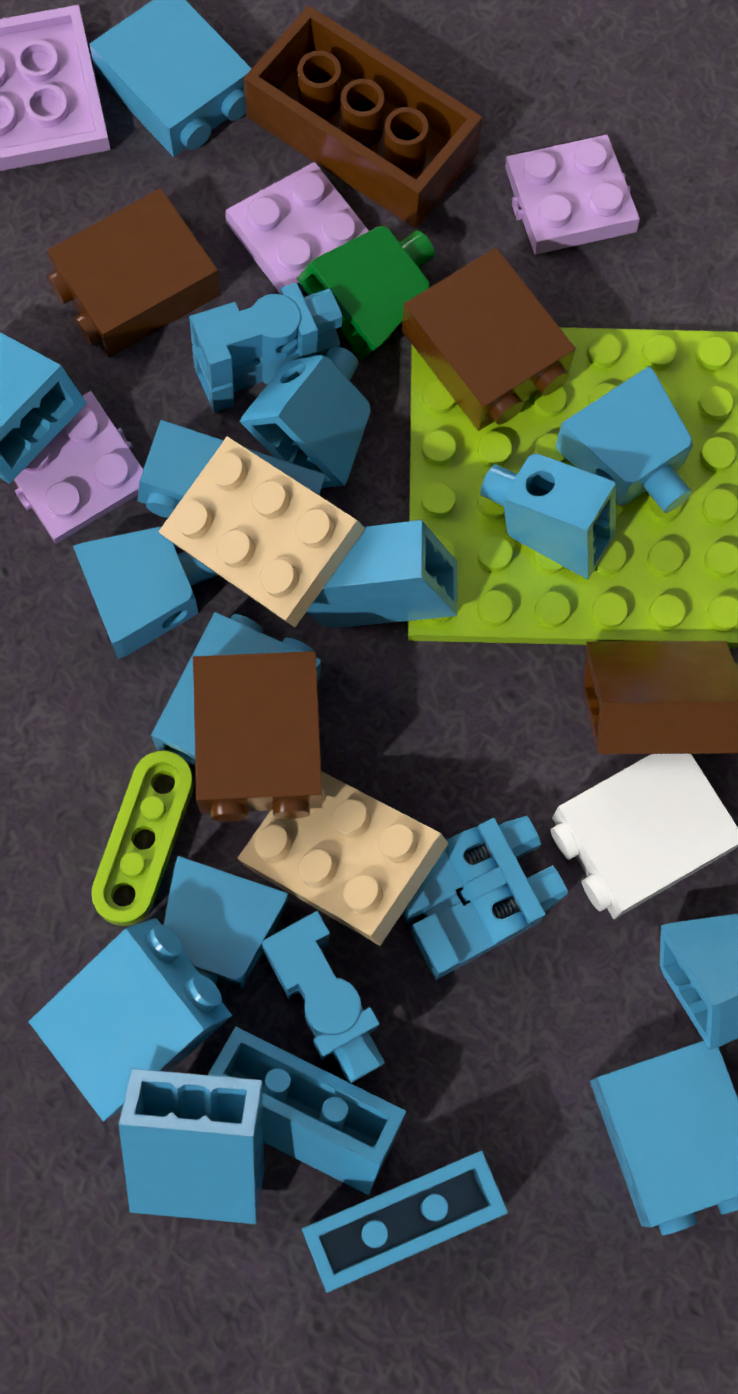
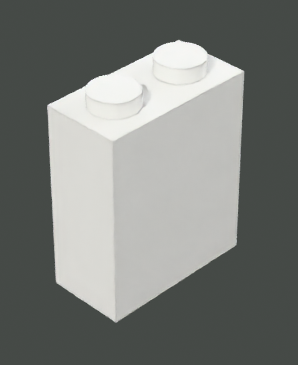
[551,754,738,919]

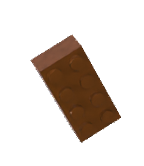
[243,5,483,229]

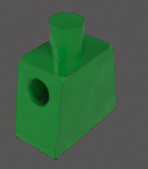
[296,225,435,360]

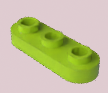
[91,751,194,926]

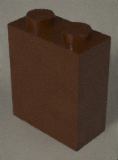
[47,188,221,358]
[402,247,576,431]
[583,641,738,754]
[193,651,322,822]

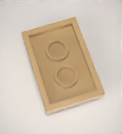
[158,437,365,628]
[237,771,449,946]

